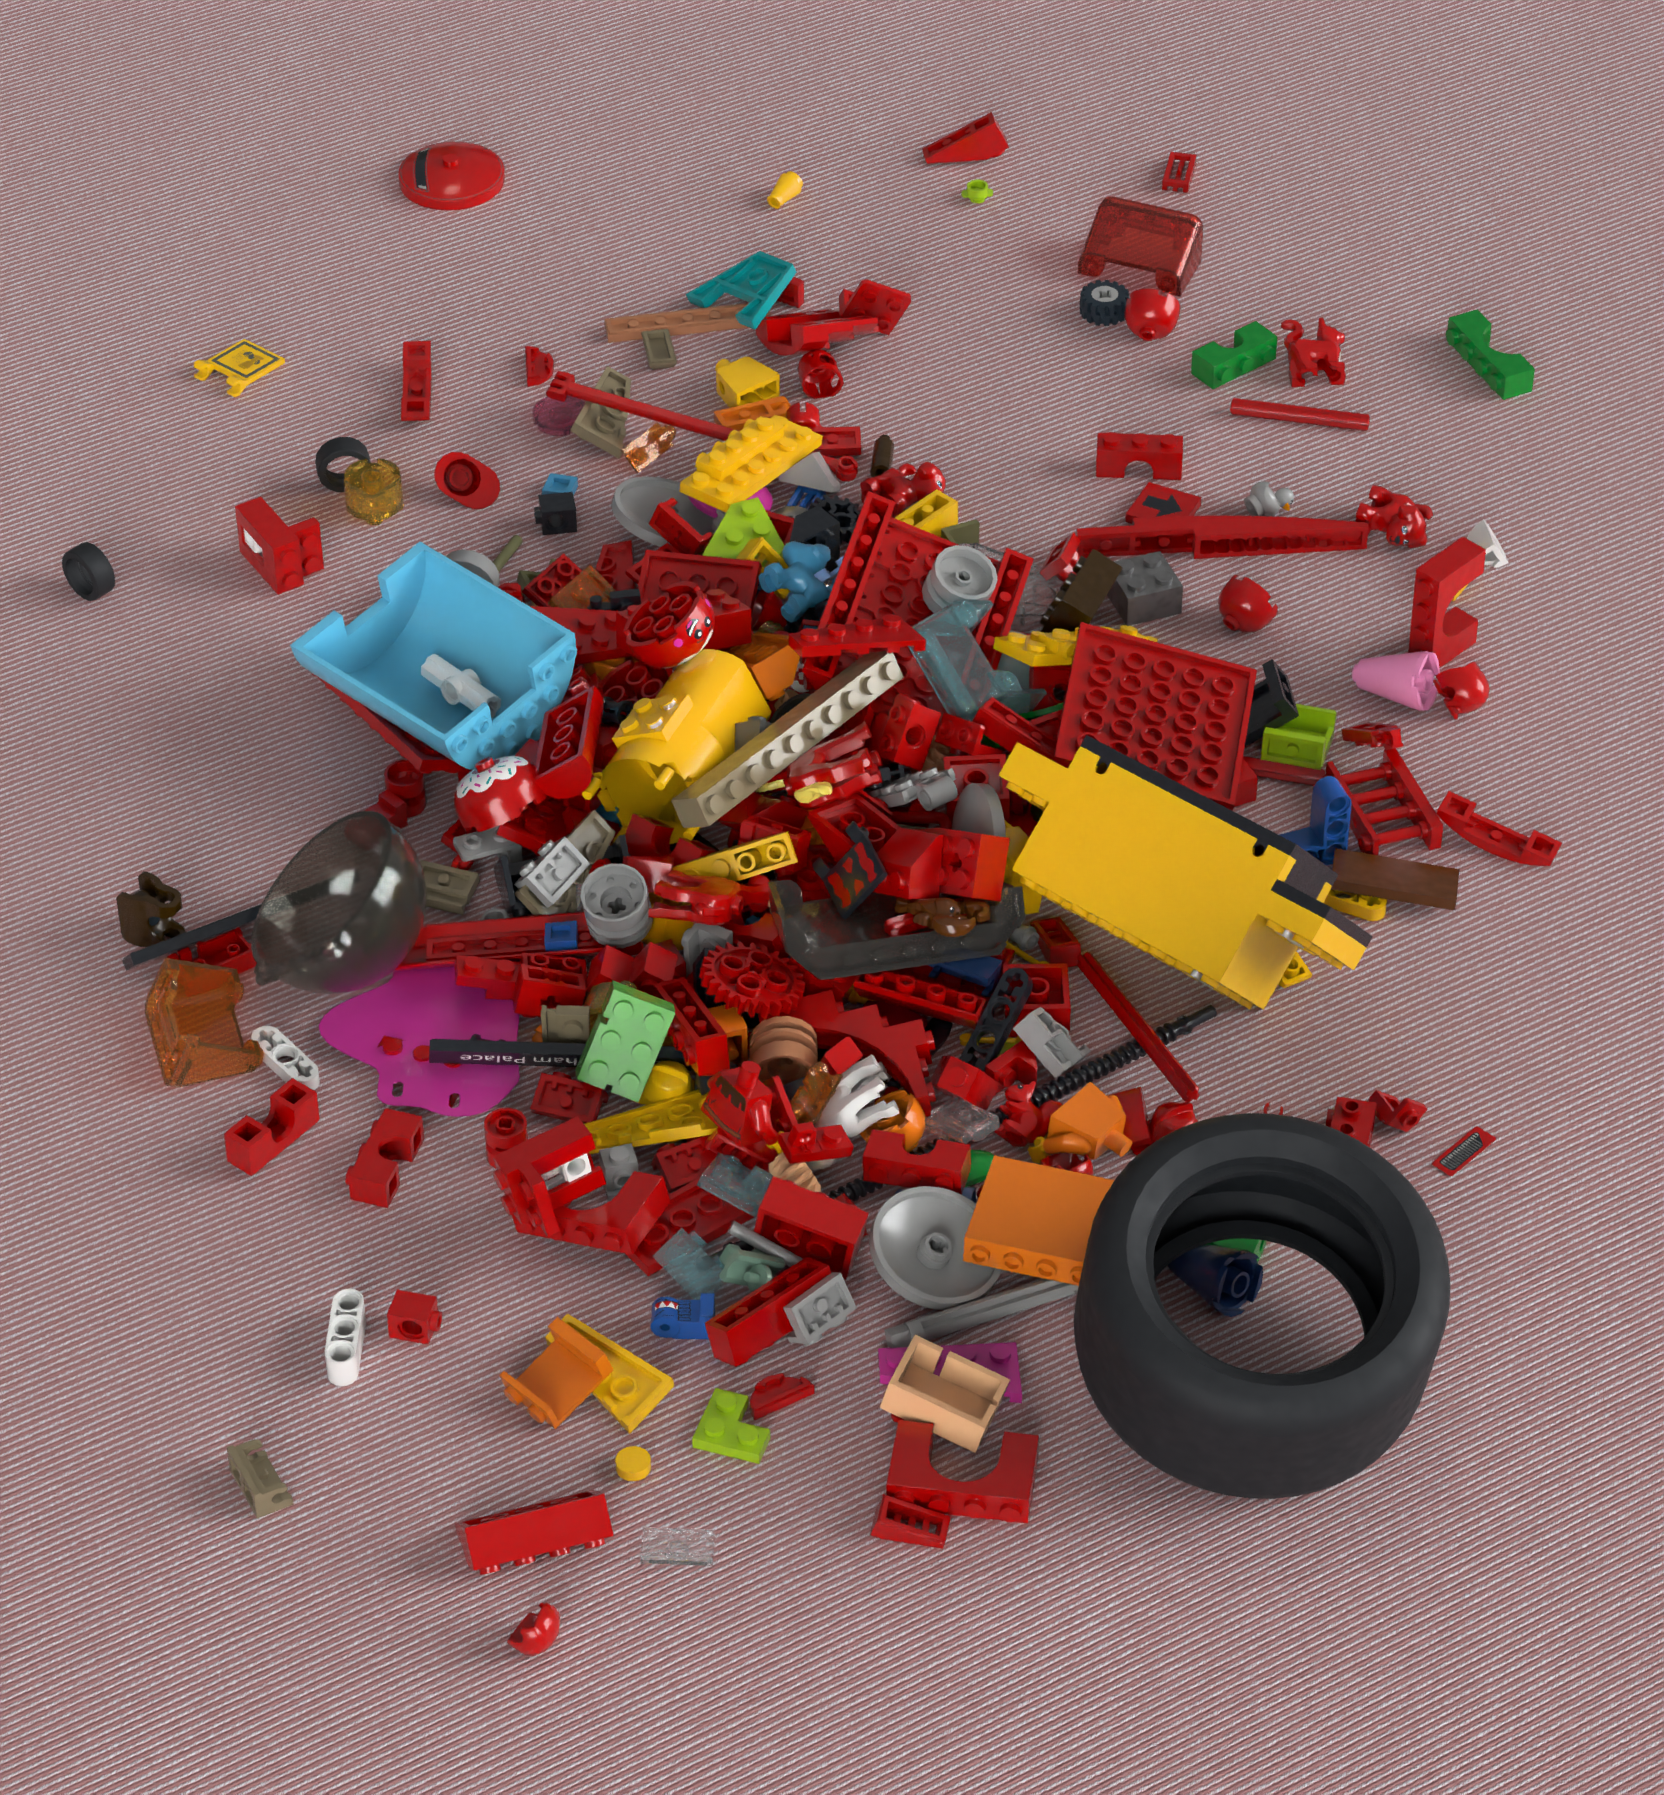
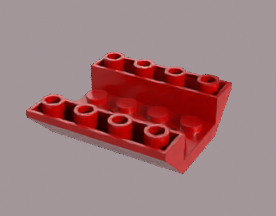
[853,916,1015,1029]

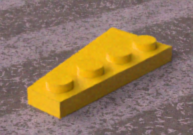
[545,1313,674,1434]

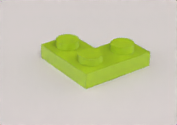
[692,1388,771,1464]

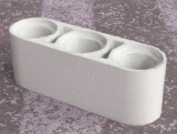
[325,1288,366,1386]

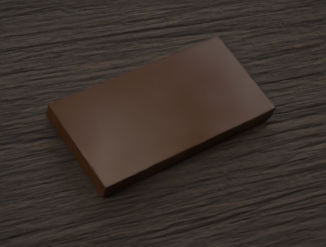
[1331,848,1460,910]

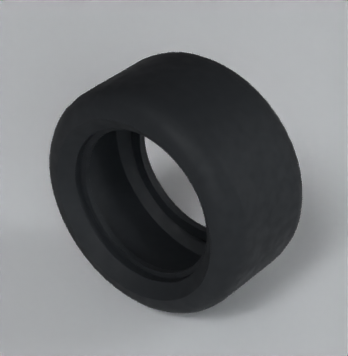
[1074,1113,1450,1499]

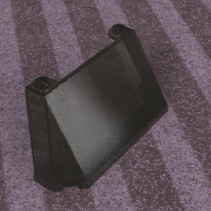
[767,880,1026,980]

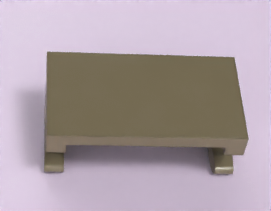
[227,1439,293,1519]

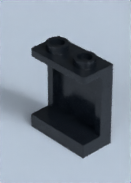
[1244,659,1299,748]

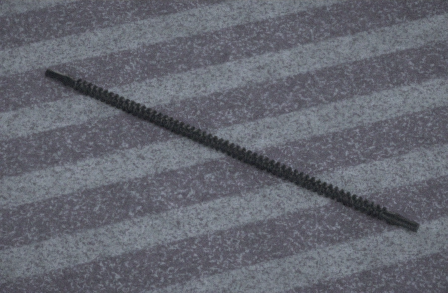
[696,1005,1217,1275]

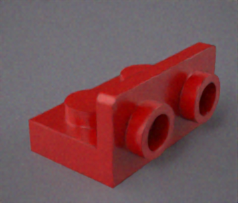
[530,1072,609,1124]
[651,1135,732,1194]

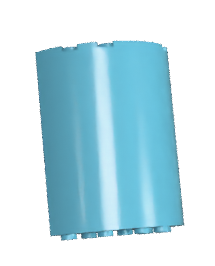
[290,542,577,770]

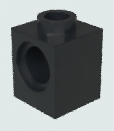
[534,492,577,535]

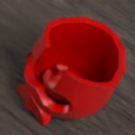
[1433,661,1490,720]

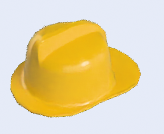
[629,1060,695,1105]

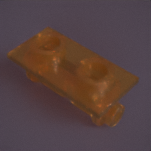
[621,422,676,474]
[790,1062,843,1124]

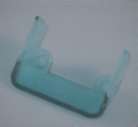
[908,600,1047,721]

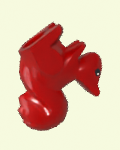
[993,1081,1063,1147]

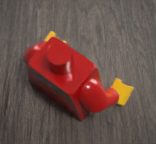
[701,1061,784,1155]

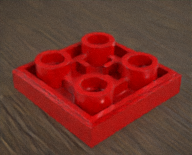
[522,553,606,609]

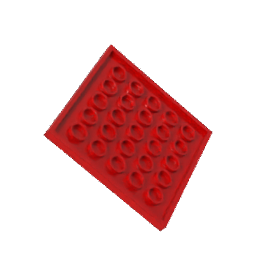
[1052,622,1257,811]

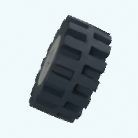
[1080,280,1129,326]

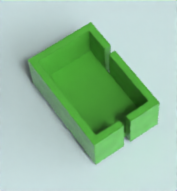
[576,980,675,1102]

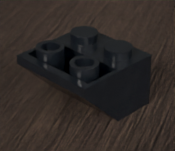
[790,505,840,573]

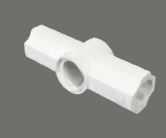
[421,654,501,718]

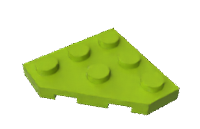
[702,497,784,567]

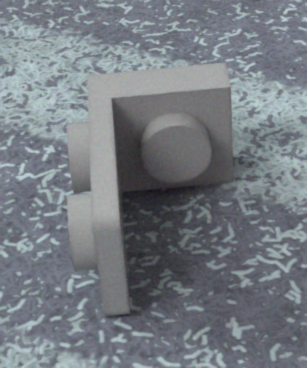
[453,825,522,863]

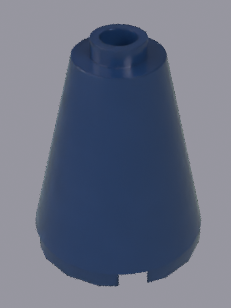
[1168,1244,1263,1317]

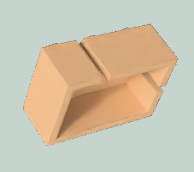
[880,1335,1010,1453]

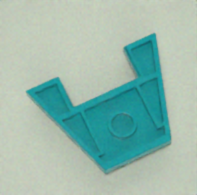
[686,251,797,330]

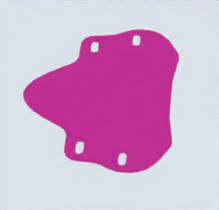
[319,961,520,1117]

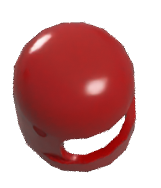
[797,349,844,399]

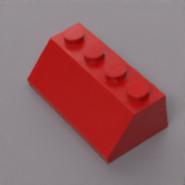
[455,1490,614,1575]

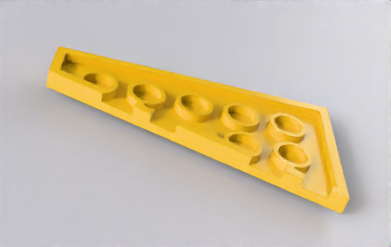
[584,1089,718,1154]

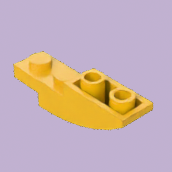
[673,831,798,881]

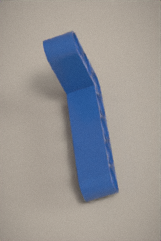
[1280,776,1352,866]

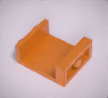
[499,1317,613,1429]

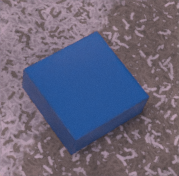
[544,921,578,952]

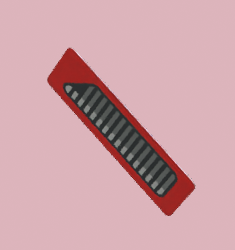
[1432,1126,1496,1177]

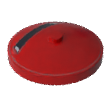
[398,141,505,210]

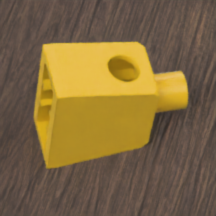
[715,356,780,408]

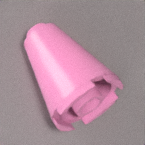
[1352,651,1440,711]

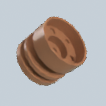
[749,1016,818,1103]

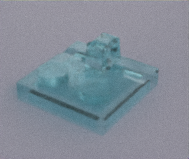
[697,1153,773,1218]

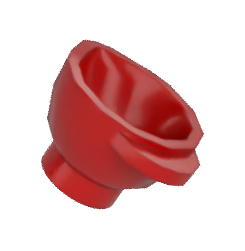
[751,589,787,631]

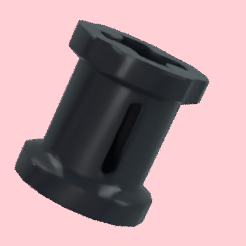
[601,696,634,727]

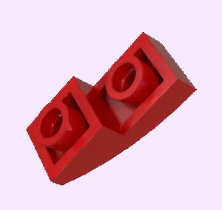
[1111,1086,1152,1149]

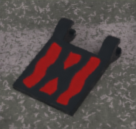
[811,821,888,920]

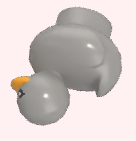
[1244,481,1294,516]

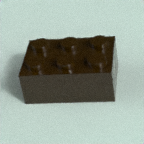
[1039,549,1123,633]

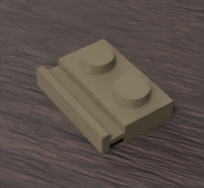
[403,860,480,915]
[541,1005,591,1044]

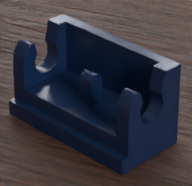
[928,940,1002,998]

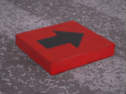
[1125,482,1202,524]

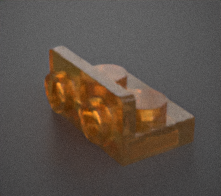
[548,565,615,609]

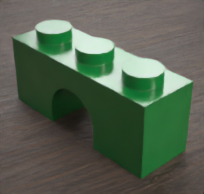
[1191,321,1277,389]

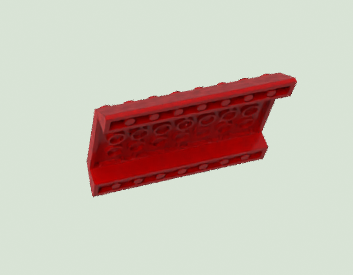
[802,491,1034,735]

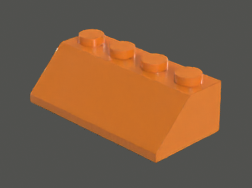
[725,632,800,701]

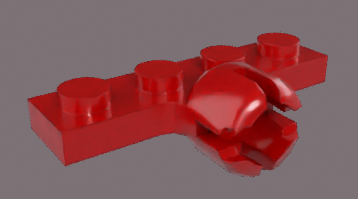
[786,402,861,456]

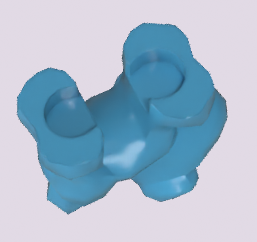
[758,541,835,622]

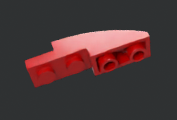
[454,952,587,1000]

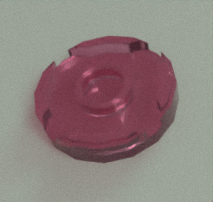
[532,396,585,436]

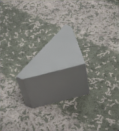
[778,451,841,493]

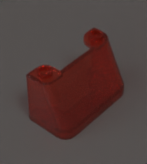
[1078,196,1203,297]

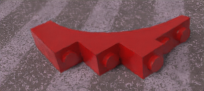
[758,990,936,1118]

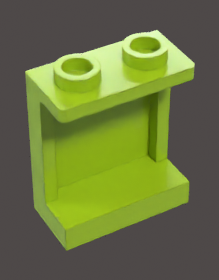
[1261,704,1337,770]

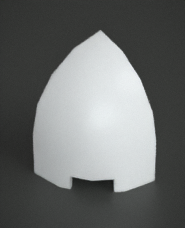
[1467,519,1509,568]

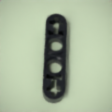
[959,967,1033,1073]

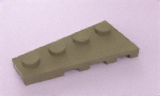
[570,366,631,459]
[514,810,616,916]

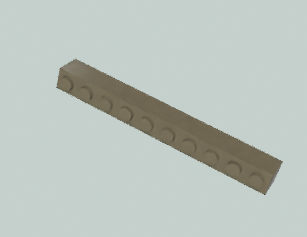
[671,651,904,828]

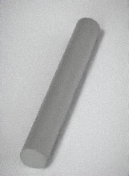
[728,1221,803,1267]

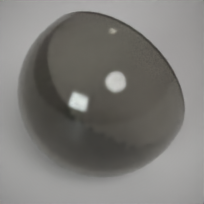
[251,811,427,994]

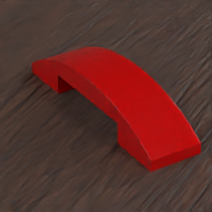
[401,341,432,421]
[1436,791,1562,866]

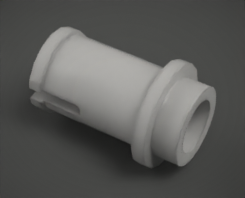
[998,916,1039,950]

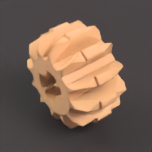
[769,1152,821,1192]

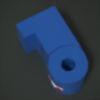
[650,1293,715,1340]

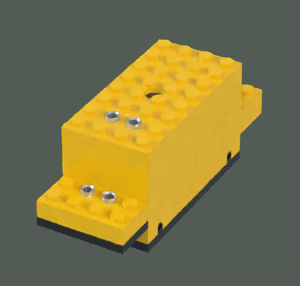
[998,735,1373,1010]

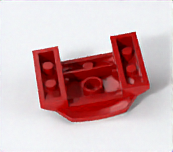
[756,309,879,356]

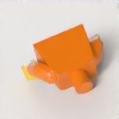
[1027,1082,1132,1163]

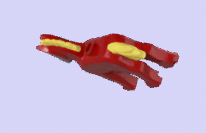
[756,721,882,810]

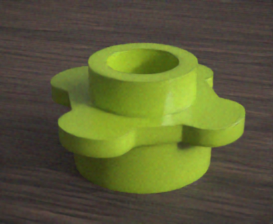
[961,179,993,203]

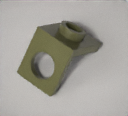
[941,519,980,547]

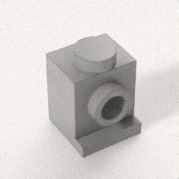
[599,1143,638,1201]

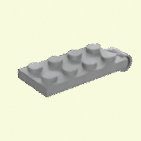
[864,767,958,811]

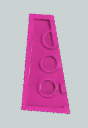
[878,1342,1022,1403]

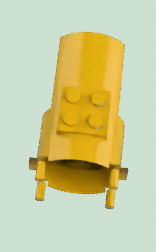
[582,649,771,845]

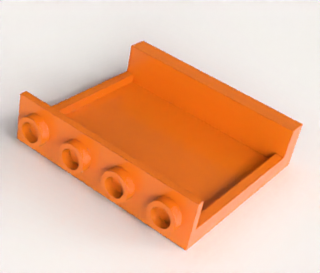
[963,1155,1114,1286]

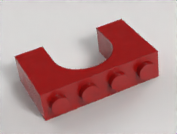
[1408,536,1486,668]
[512,1171,671,1255]
[886,1420,1039,1523]

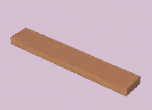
[604,303,771,343]

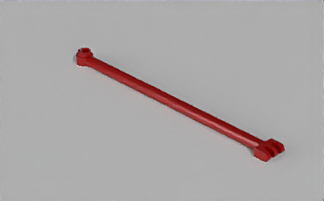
[546,371,858,482]

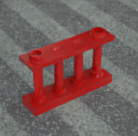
[1322,748,1443,855]

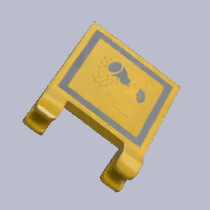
[193,339,285,397]

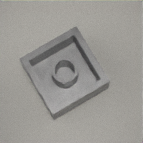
[1107,551,1183,626]

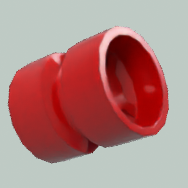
[384,760,427,818]
[484,1108,528,1169]

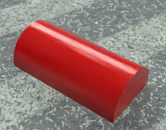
[535,685,604,799]

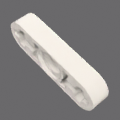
[251,1026,320,1090]

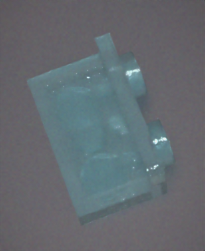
[653,1228,729,1300]

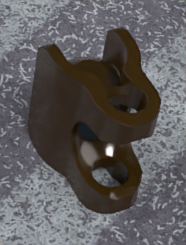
[116,871,186,953]

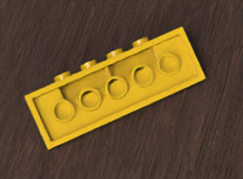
[679,415,822,513]
[993,625,1158,667]

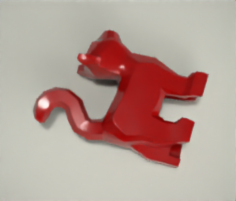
[1281,318,1346,387]

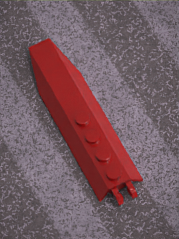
[363,912,643,974]

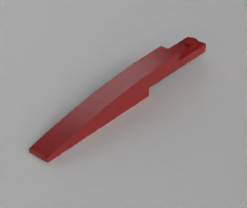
[1076,515,1369,559]

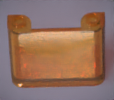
[145,958,264,1088]

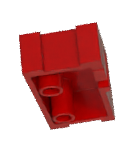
[167,927,259,996]

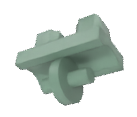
[719,1244,786,1292]

